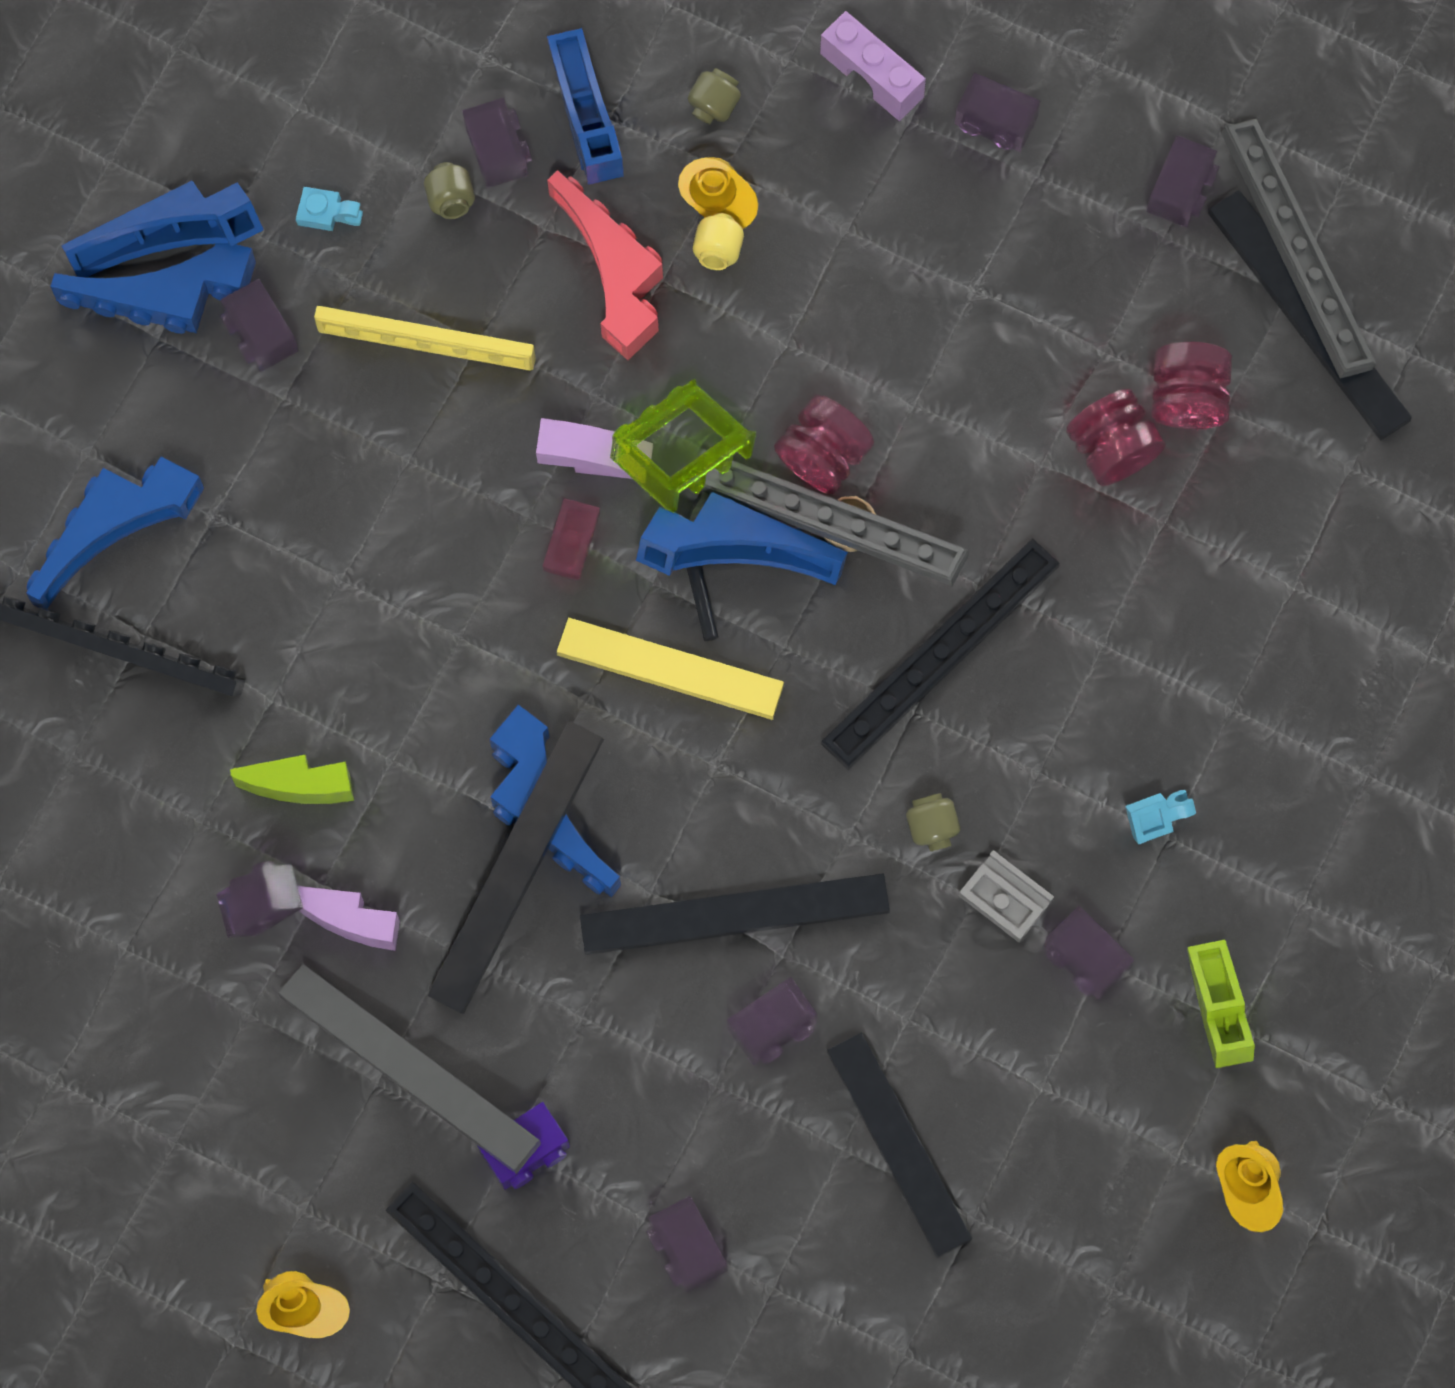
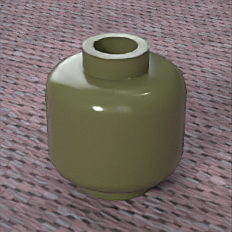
[688,68,741,125]
[424,162,475,219]
[906,793,961,852]

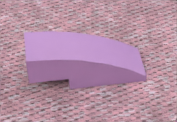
[536,418,653,481]
[283,885,400,951]

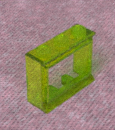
[610,379,757,513]

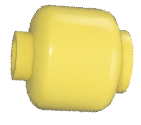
[693,213,744,270]

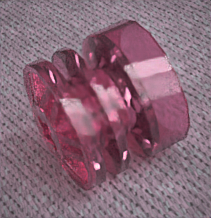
[1152,342,1232,430]
[1066,389,1166,486]
[774,395,874,494]

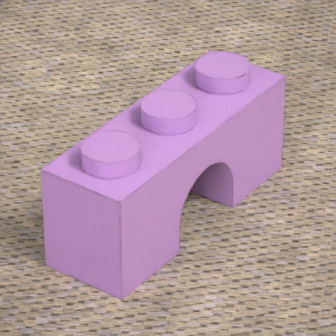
[820,11,926,121]

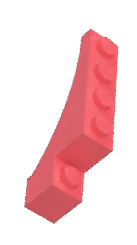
[547,170,663,360]

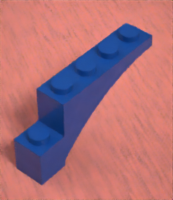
[547,28,624,185]
[61,181,264,278]
[50,243,256,334]
[26,457,204,609]
[636,492,848,585]
[490,705,621,897]

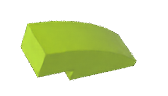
[230,755,354,804]
[1187,940,1255,1068]

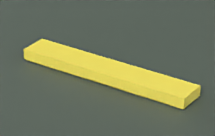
[314,306,536,371]
[557,617,784,720]

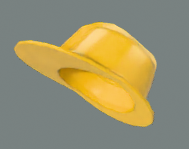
[678,157,759,229]
[1216,1141,1283,1232]
[256,1271,350,1338]

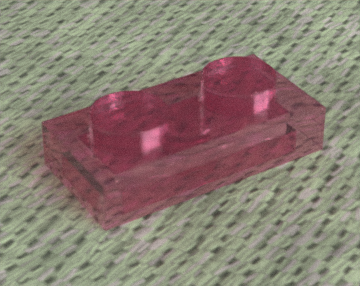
[543,498,600,580]

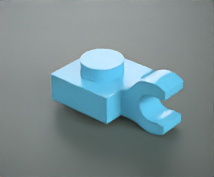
[295,187,363,231]
[1125,790,1196,845]

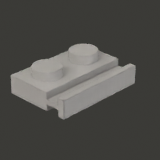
[959,850,1054,943]

